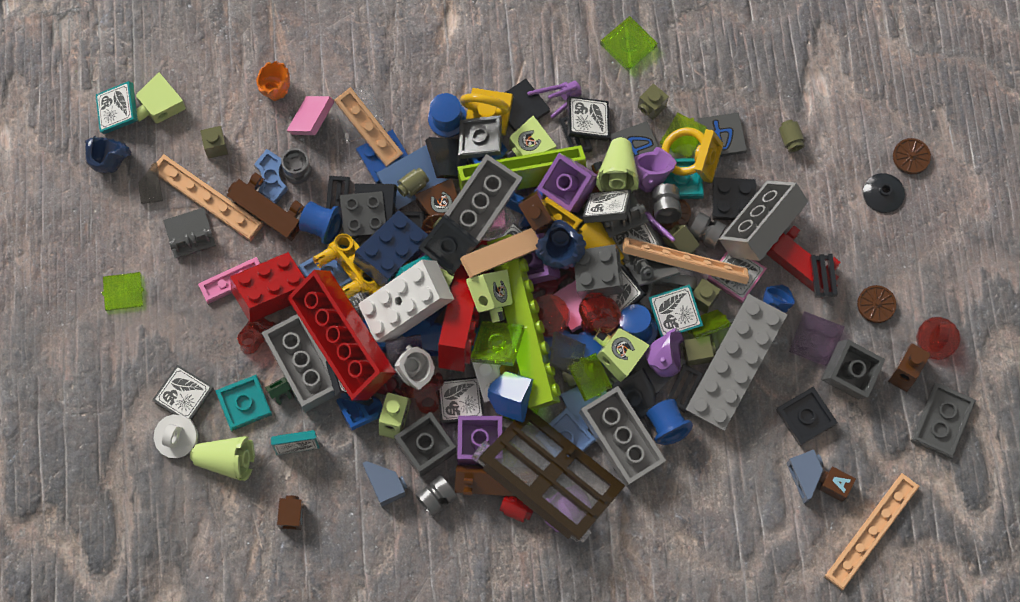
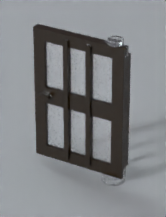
[472,407,625,543]

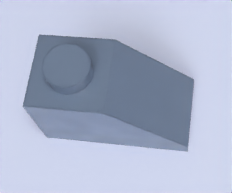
[786,450,823,504]
[363,461,407,507]

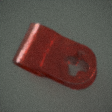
[237,317,276,354]

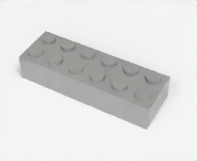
[685,294,787,431]

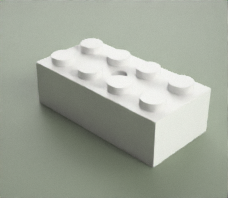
[358,260,454,343]

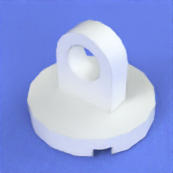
[154,414,198,458]

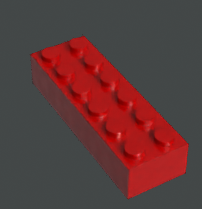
[438,240,491,372]
[287,269,396,400]

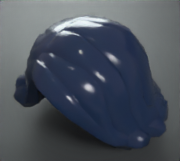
[85,136,132,173]
[535,220,586,270]

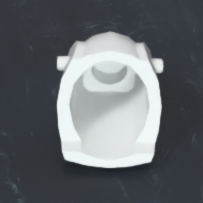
[394,345,435,390]

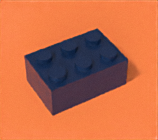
[353,210,428,287]

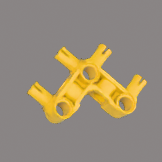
[313,234,382,299]

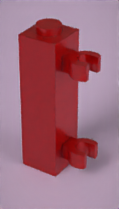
[766,226,841,299]

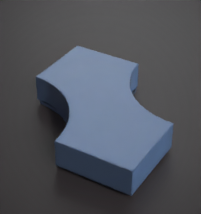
[254,149,288,204]

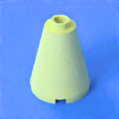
[596,137,639,192]
[190,436,255,481]

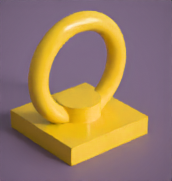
[460,88,514,136]
[661,127,724,183]

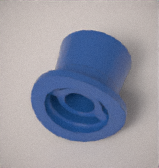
[428,93,466,138]
[299,201,343,245]
[618,304,658,349]
[647,399,693,445]

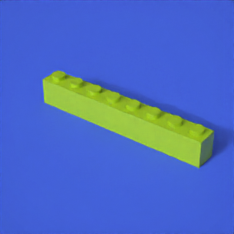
[487,234,561,410]

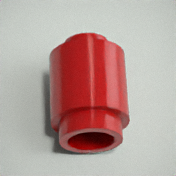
[500,496,533,523]

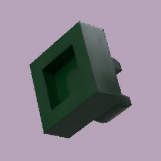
[265,377,292,405]

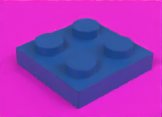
[356,129,408,184]

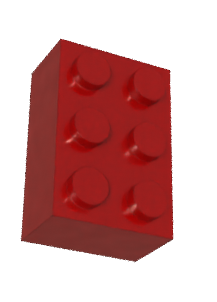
[230,252,305,323]

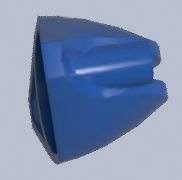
[763,284,795,313]

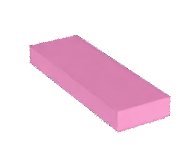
[198,257,260,304]

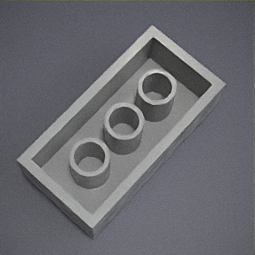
[445,154,523,252]
[719,180,808,261]
[262,314,336,413]
[579,386,666,487]

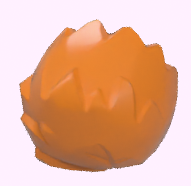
[256,61,290,101]

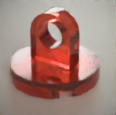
[579,292,621,333]
[534,294,570,338]
[916,317,960,360]
[400,372,444,414]

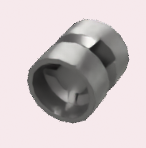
[281,148,311,184]
[652,184,682,224]
[689,212,727,249]
[415,475,457,517]

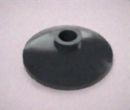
[863,173,905,213]

